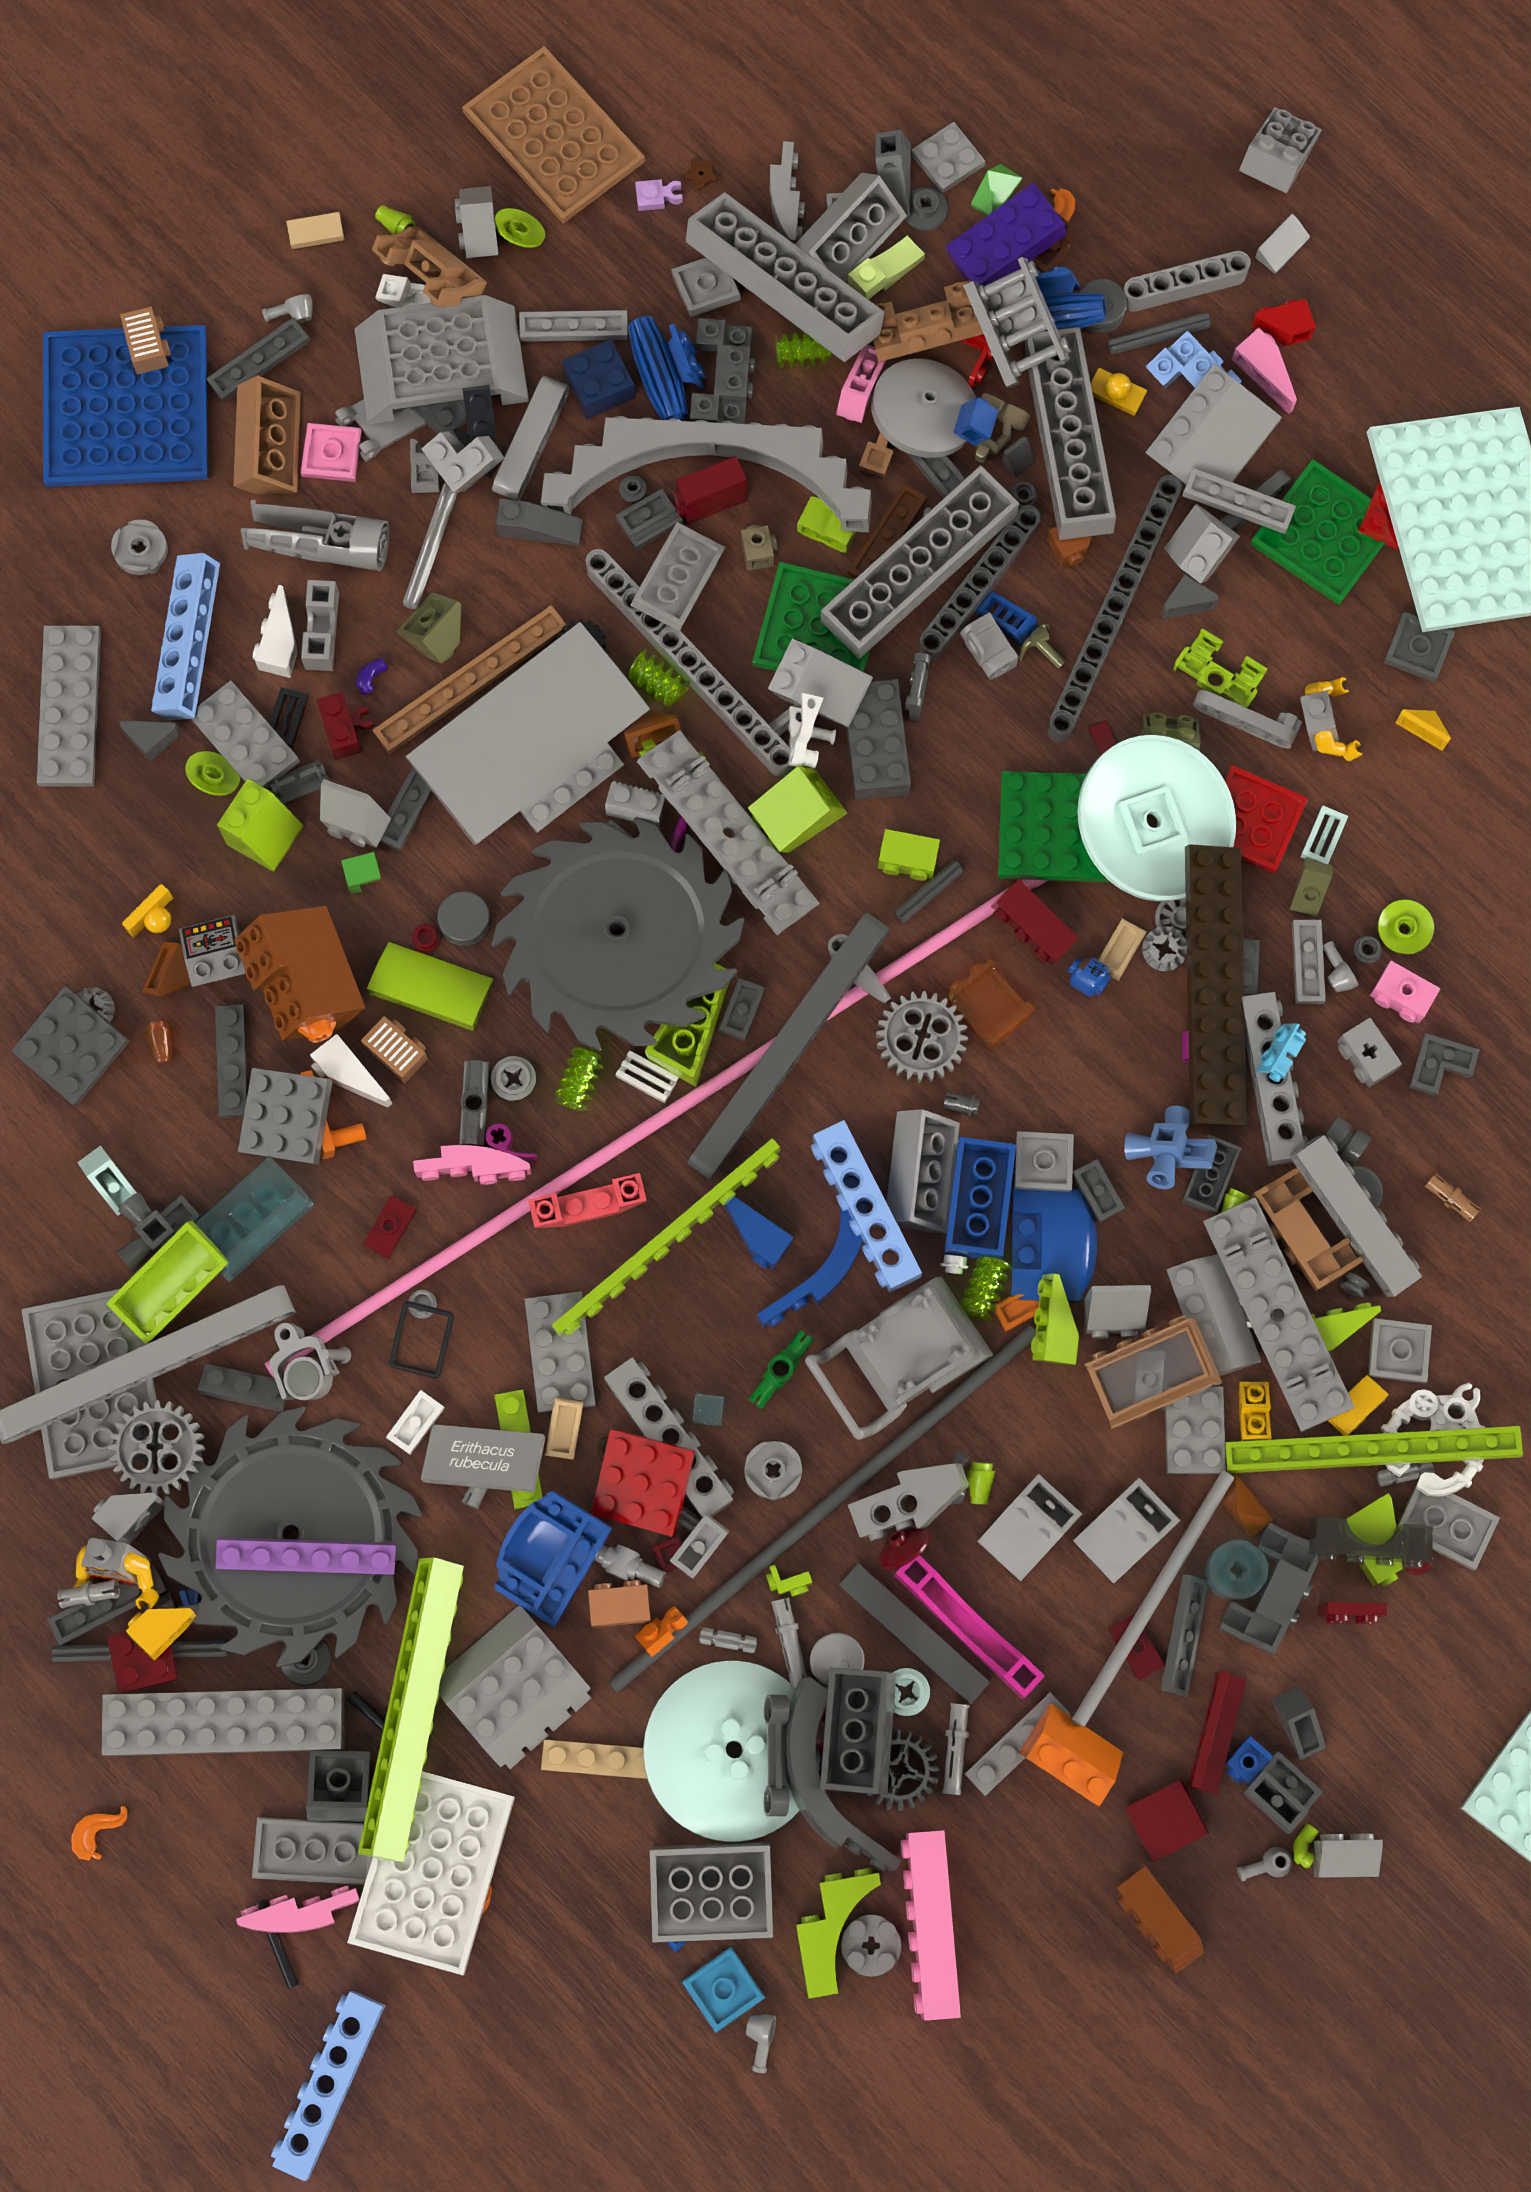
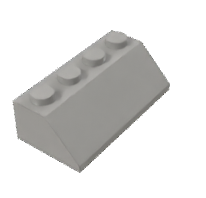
[795,173,907,283]
[886,1109,960,1234]
[1166,1254,1261,1376]

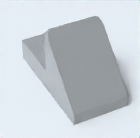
[670,1513,729,1579]

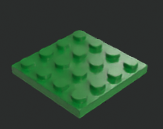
[1250,459,1385,606]
[752,562,870,672]
[998,771,1110,882]

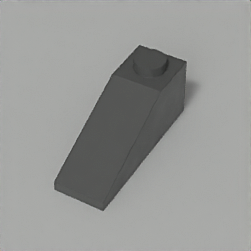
[496,499,583,546]

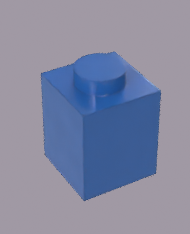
[953,397,999,446]

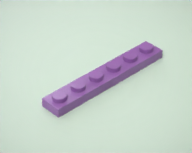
[216,1537,396,1575]

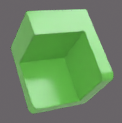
[341,852,381,894]

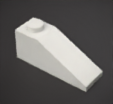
[310,1034,392,1107]

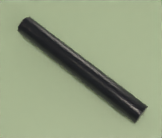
[347,1691,386,1732]
[254,1900,299,1989]

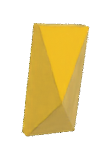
[1395,709,1451,751]

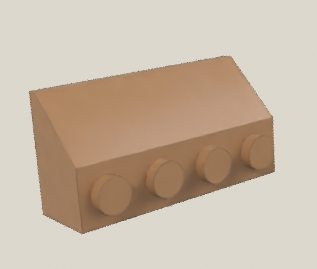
[233,375,301,494]

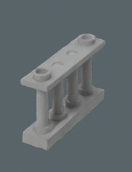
[963,257,1071,388]

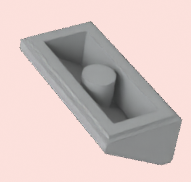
[1255,214,1310,274]

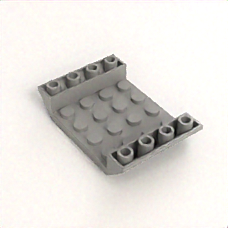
[355,295,529,425]

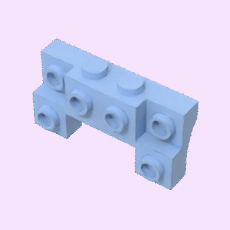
[1146,331,1242,388]

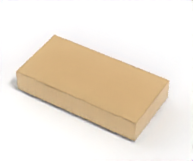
[286,212,344,249]
[1098,918,1147,981]
[545,1397,583,1460]

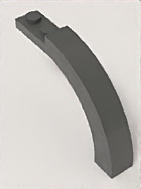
[785,1677,901,1873]

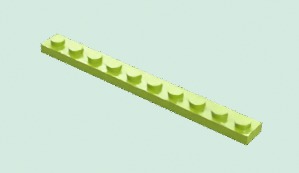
[551,1138,781,1337]
[1225,1426,1523,1473]

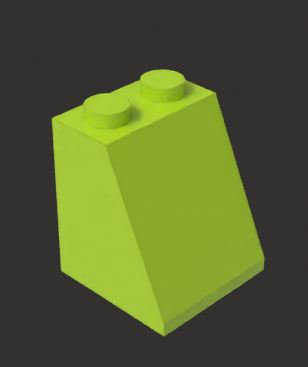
[748,766,847,853]
[217,778,304,872]

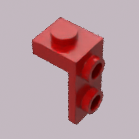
[962,334,994,390]

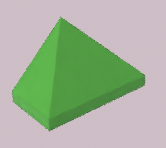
[971,164,1022,216]

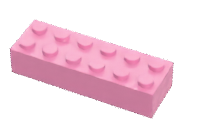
[900,1830,961,2021]

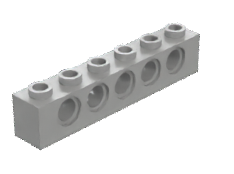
[1241,992,1308,1167]
[604,1357,735,1518]

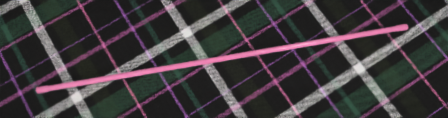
[264,879,1048,1378]

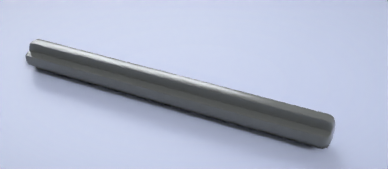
[51,1640,228,1662]

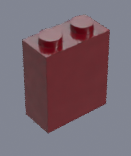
[673,456,747,525]

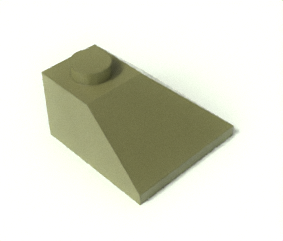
[396,592,461,663]

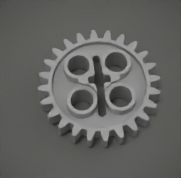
[876,991,968,1083]
[108,1400,205,1495]

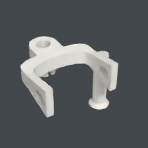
[788,693,836,769]

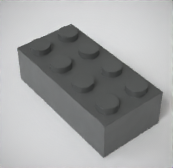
[845,679,911,800]
[820,1667,896,1794]

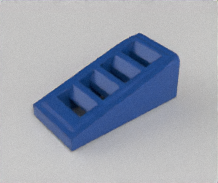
[976,591,1038,646]

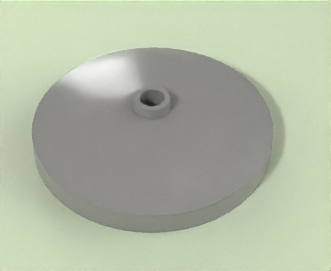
[871,359,976,458]

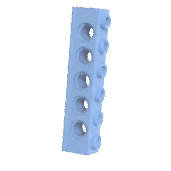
[151,553,220,720]
[810,1120,922,1293]
[271,1990,385,2181]

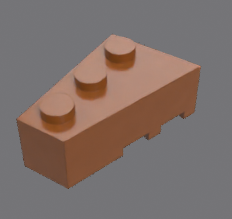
[1117,1866,1204,1974]

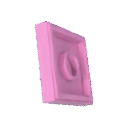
[301,423,362,482]

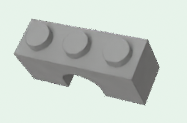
[301,580,339,671]

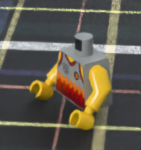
[1300,677,1363,761]
[73,1538,159,1609]

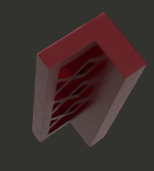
[1187,1670,1247,1795]

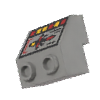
[179,914,246,987]

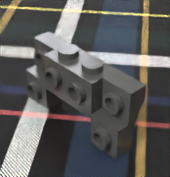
[690,318,755,424]
[1218,1523,1325,1655]

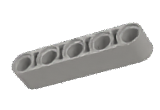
[1124,251,1251,312]
[492,376,570,501]

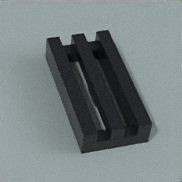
[269,687,309,748]

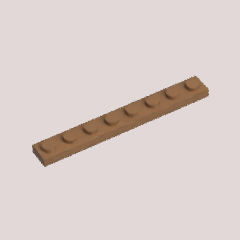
[372,605,567,755]

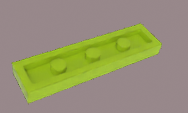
[495,1390,543,1510]

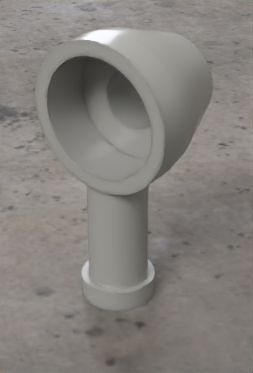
[262,294,313,323]
[1323,941,1359,993]
[1237,1847,1293,1882]
[746,2014,776,2073]

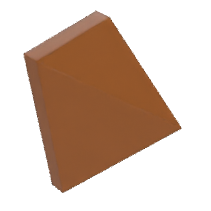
[624,713,681,759]
[142,942,191,997]
[1221,1475,1273,1538]

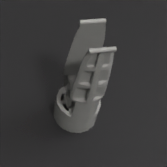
[241,500,389,571]

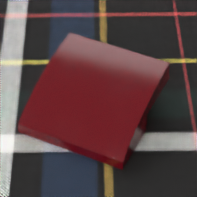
[1125,1779,1209,1862]

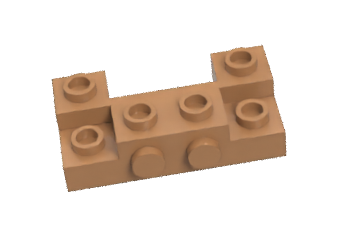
[372,226,487,308]
[873,280,983,362]
[1251,1167,1364,1292]

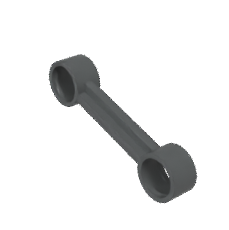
[764,1695,790,1817]

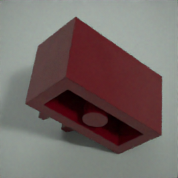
[316,692,374,760]

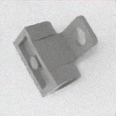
[960,612,1019,680]

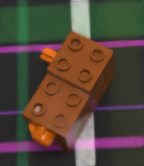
[234,906,365,1043]

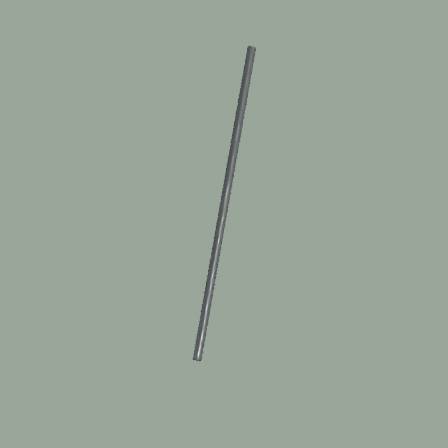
[608,1325,1036,1693]

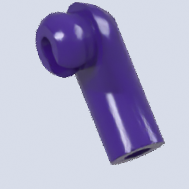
[355,657,388,695]

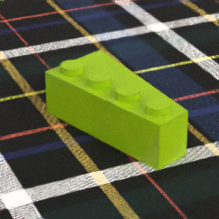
[645,963,730,1087]

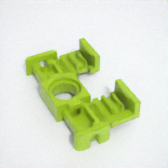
[1173,628,1268,709]

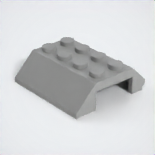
[438,1605,591,1769]

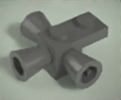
[115,1192,202,1273]

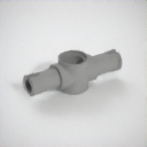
[595,1544,666,1588]

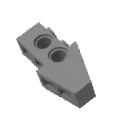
[848,1463,969,1541]

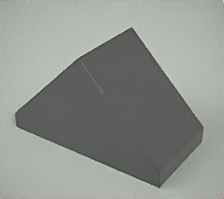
[1161,575,1219,619]
[120,721,180,762]

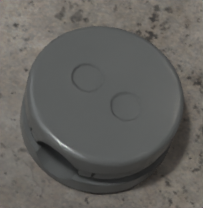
[1080,279,1127,333]
[437,891,491,947]

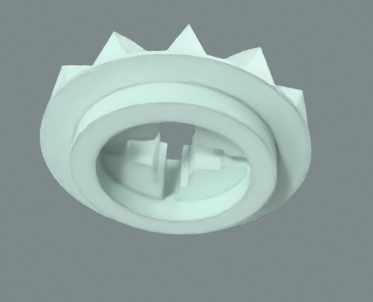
[893,1668,930,1716]

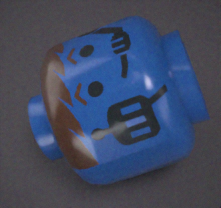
[1068,955,1112,997]

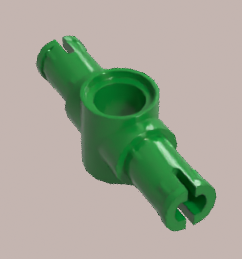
[748,1330,814,1410]

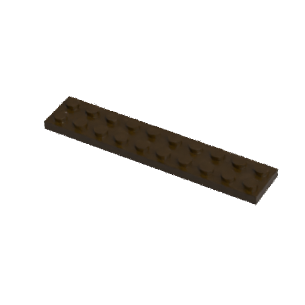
[1185,844,1247,1127]

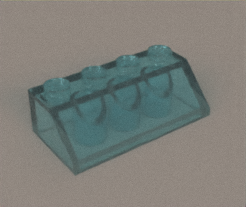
[195,1156,315,1283]

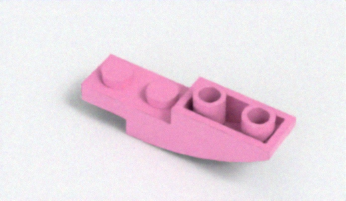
[413,1145,532,1185]
[236,1886,360,1933]

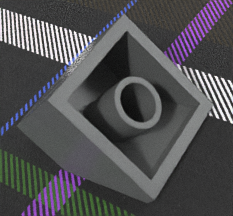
[306,1750,370,1822]

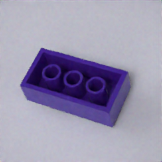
[945,182,1067,286]

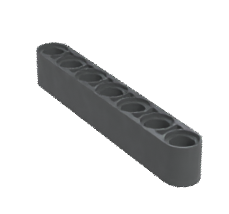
[918,505,1041,662]

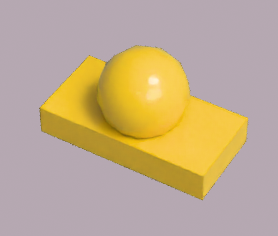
[1091,368,1147,416]
[122,884,173,938]

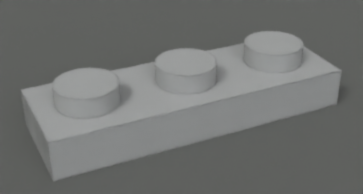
[1292,920,1325,1004]

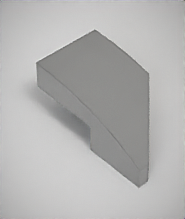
[410,439,439,493]

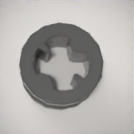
[1340,1273,1370,1299]

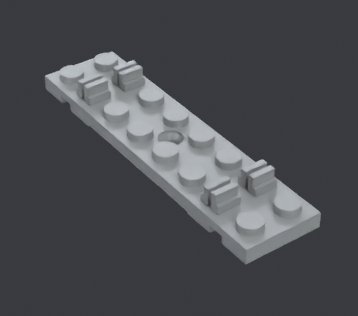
[637,730,820,936]
[1203,1197,1355,1432]

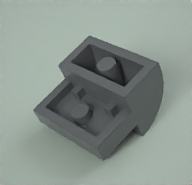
[1242,1751,1322,1835]

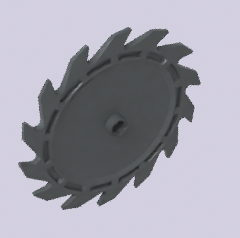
[491,817,745,1051]
[158,1407,422,1667]

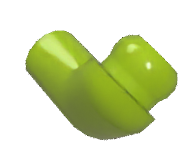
[1293,1823,1319,1868]

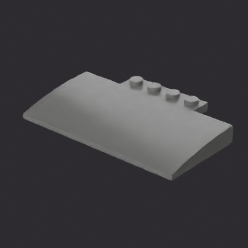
[405,622,650,845]

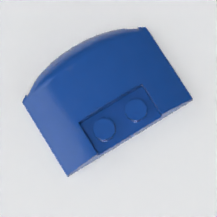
[1011,1187,1097,1302]
[495,1491,612,1627]

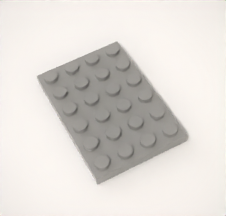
[21,1289,163,1480]

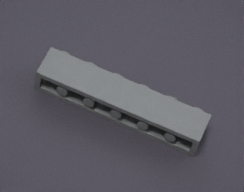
[1289,1135,1422,1297]

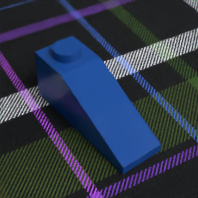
[724,1197,794,1270]

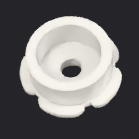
[940,1255,969,1274]

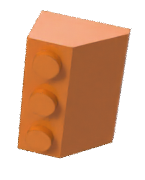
[1018,1703,1123,1807]

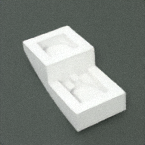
[375,274,432,308]

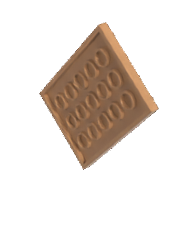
[462,46,645,224]

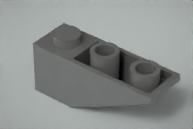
[875,129,911,219]

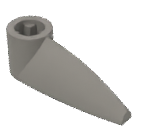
[828,934,891,1003]

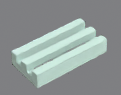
[1300,806,1348,864]

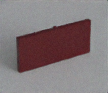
[1089,721,1116,756]

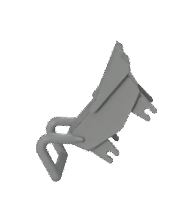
[805,1276,993,1440]

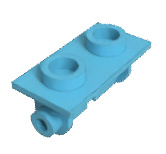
[1256,1023,1306,1082]

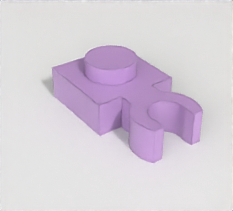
[635,179,683,211]

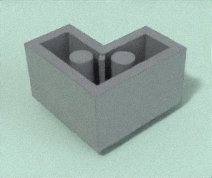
[455,186,498,258]
[421,431,505,493]

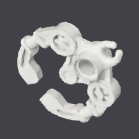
[1380,1383,1485,1497]

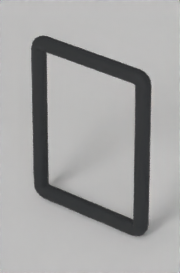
[389,1301,454,1378]

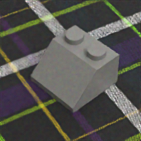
[1164,504,1240,583]
[320,779,391,848]
[92,1492,165,1545]

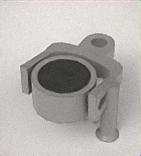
[269,1323,351,1400]

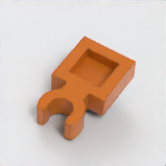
[635,1606,688,1657]

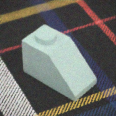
[77,1145,136,1216]

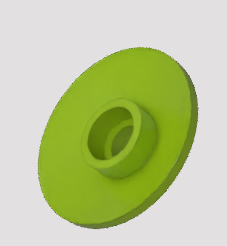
[494,208,545,248]
[185,751,240,796]
[1378,900,1434,955]

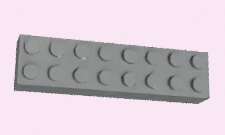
[686,192,884,362]
[1024,327,1116,540]
[821,465,1019,659]
[102,1688,345,1756]

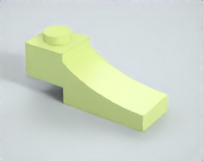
[848,236,925,300]

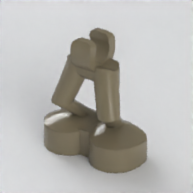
[975,393,1030,463]

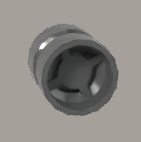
[1325,1116,1372,1166]

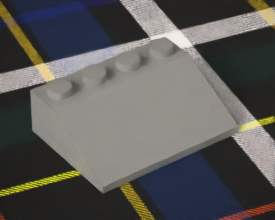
[1146,364,1282,485]
[650,1841,773,1942]

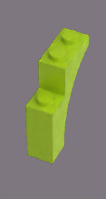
[796,1868,881,1999]

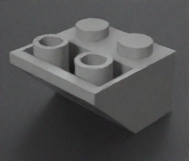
[1312,1834,1383,1877]

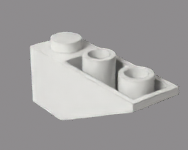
[253,585,298,678]

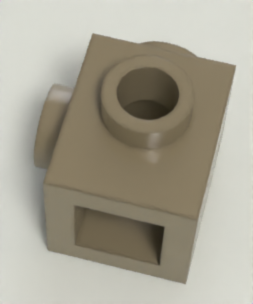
[741,525,777,571]

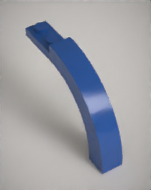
[757,1151,867,1328]

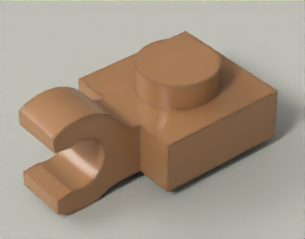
[859,432,894,478]

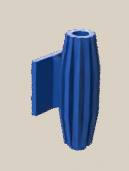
[1035,267,1107,332]
[628,316,706,421]

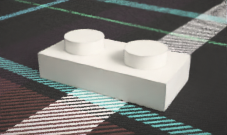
[386,1390,445,1455]

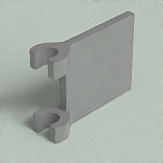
[335,399,426,462]

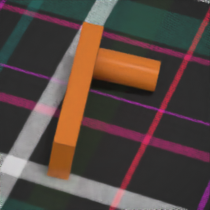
[300,1070,366,1160]

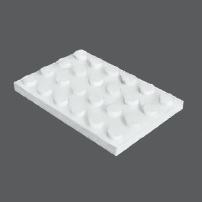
[347,1771,515,1976]

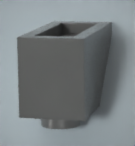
[1272,1686,1326,1761]

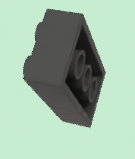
[1181,1134,1241,1216]

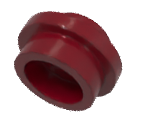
[412,924,440,952]

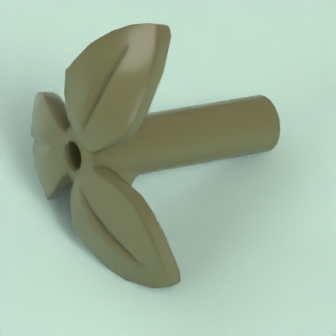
[1019,623,1065,668]

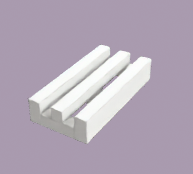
[616,1050,679,1103]

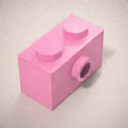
[1370,961,1440,1023]

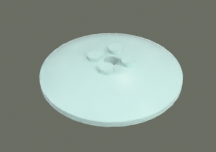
[1078,735,1236,901]
[643,1661,820,1842]

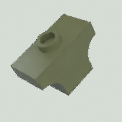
[1290,858,1333,917]

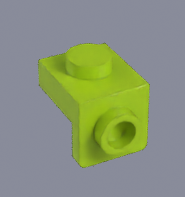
[766,1564,812,1597]

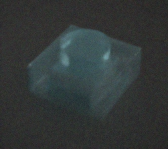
[692,1393,725,1427]

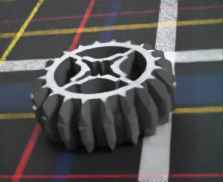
[866,1729,939,1811]

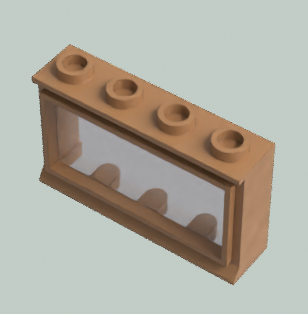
[1084,1315,1223,1429]

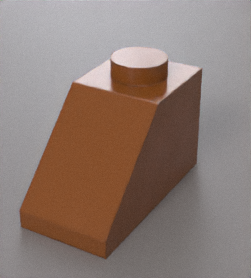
[1047,526,1093,567]

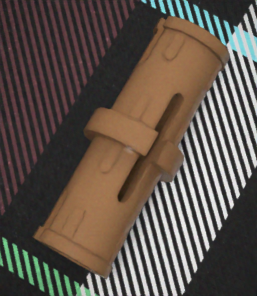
[1424,1173,1481,1222]

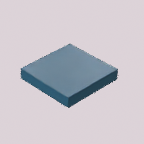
[682,1947,765,2033]

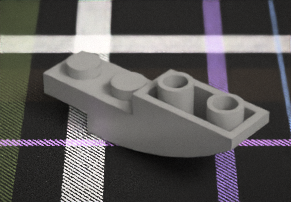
[770,141,805,245]

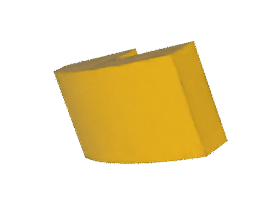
[1328,1375,1389,1436]
[1239,1382,1272,1441]

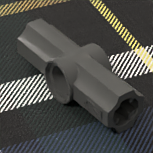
[459,1060,489,1147]

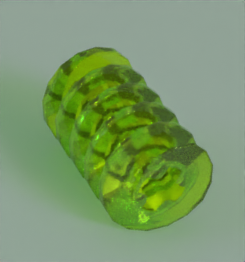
[775,332,831,369]
[628,649,690,707]
[554,1047,603,1111]
[960,1257,1012,1322]

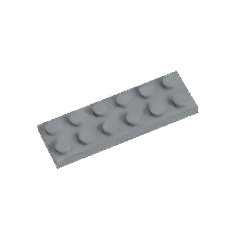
[37,626,101,787]

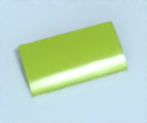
[367,942,494,1031]
[106,1221,229,1344]

